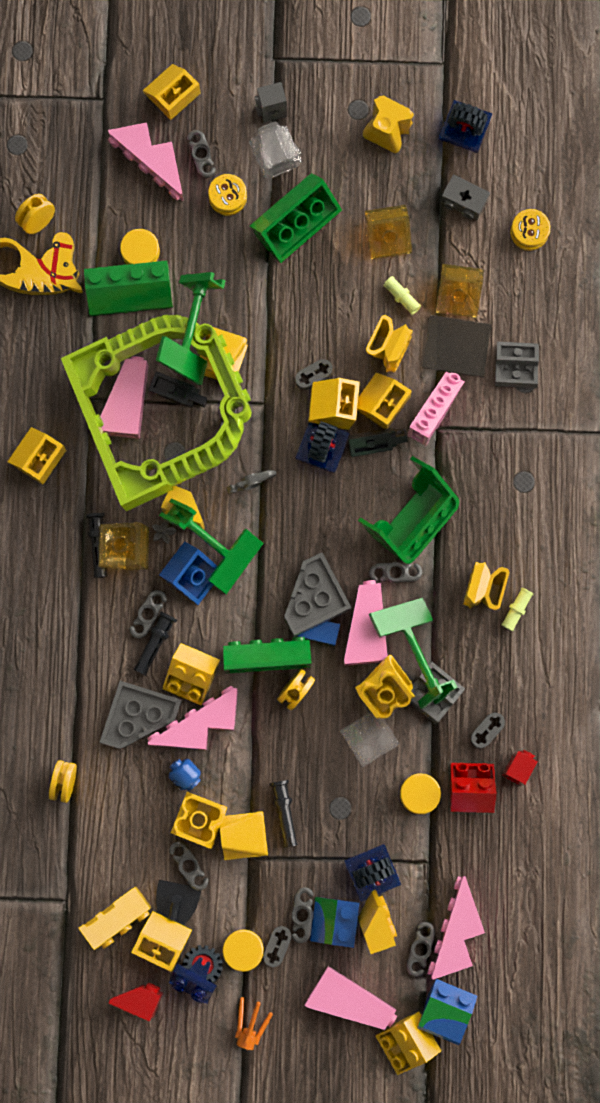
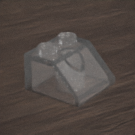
[340,712,400,768]

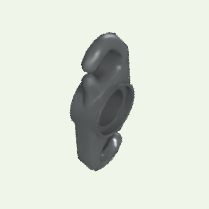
[187,130,216,178]
[226,470,276,493]
[369,562,423,583]
[129,590,167,639]
[169,841,209,891]
[292,887,314,943]
[406,922,435,977]

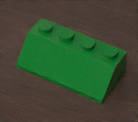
[250,173,342,263]
[84,261,173,316]
[223,637,311,674]

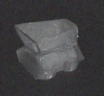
[249,121,302,178]

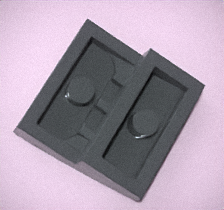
[495,342,539,388]
[410,662,465,724]

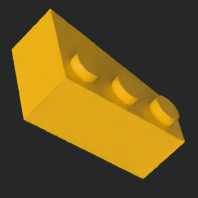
[79,887,152,950]

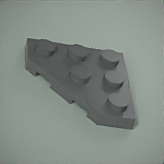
[284,553,352,637]
[100,681,182,749]

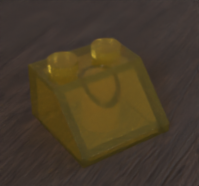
[364,205,412,259]
[436,264,484,318]
[99,522,149,570]

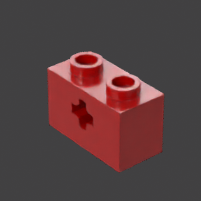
[502,750,538,786]

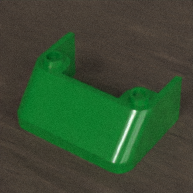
[358,456,459,564]

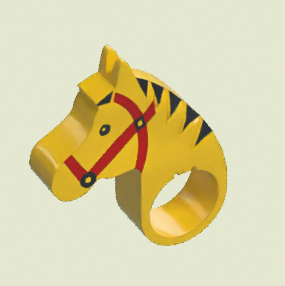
[0,232,83,295]

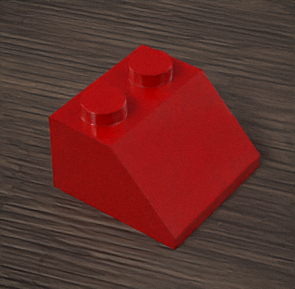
[109,983,164,1022]

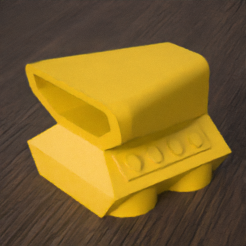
[363,96,414,153]
[366,315,413,373]
[200,327,248,380]
[463,562,509,610]
[355,655,416,719]
[171,792,227,849]
[220,811,268,860]

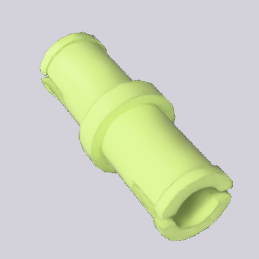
[383,276,421,315]
[501,587,533,631]

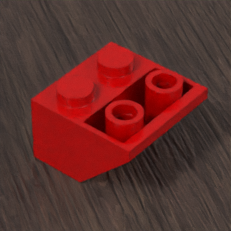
[450,763,496,813]

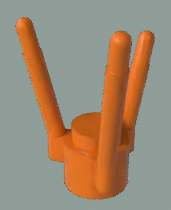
[235,997,273,1050]

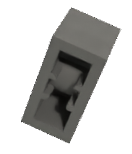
[254,82,287,123]
[441,174,491,221]

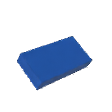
[296,621,340,646]

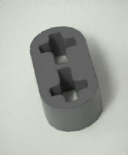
[296,359,333,390]
[471,712,505,749]
[263,926,291,967]

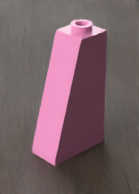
[100,356,148,439]
[344,580,387,666]
[305,966,397,1030]

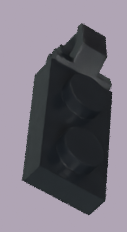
[148,371,208,408]
[348,428,408,457]

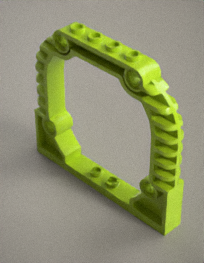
[61,315,252,511]

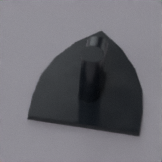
[156,879,201,925]

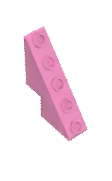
[107,123,184,201]
[407,372,464,446]
[147,686,238,750]
[427,876,485,979]

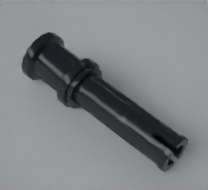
[86,513,108,578]
[133,611,178,676]
[269,780,298,848]

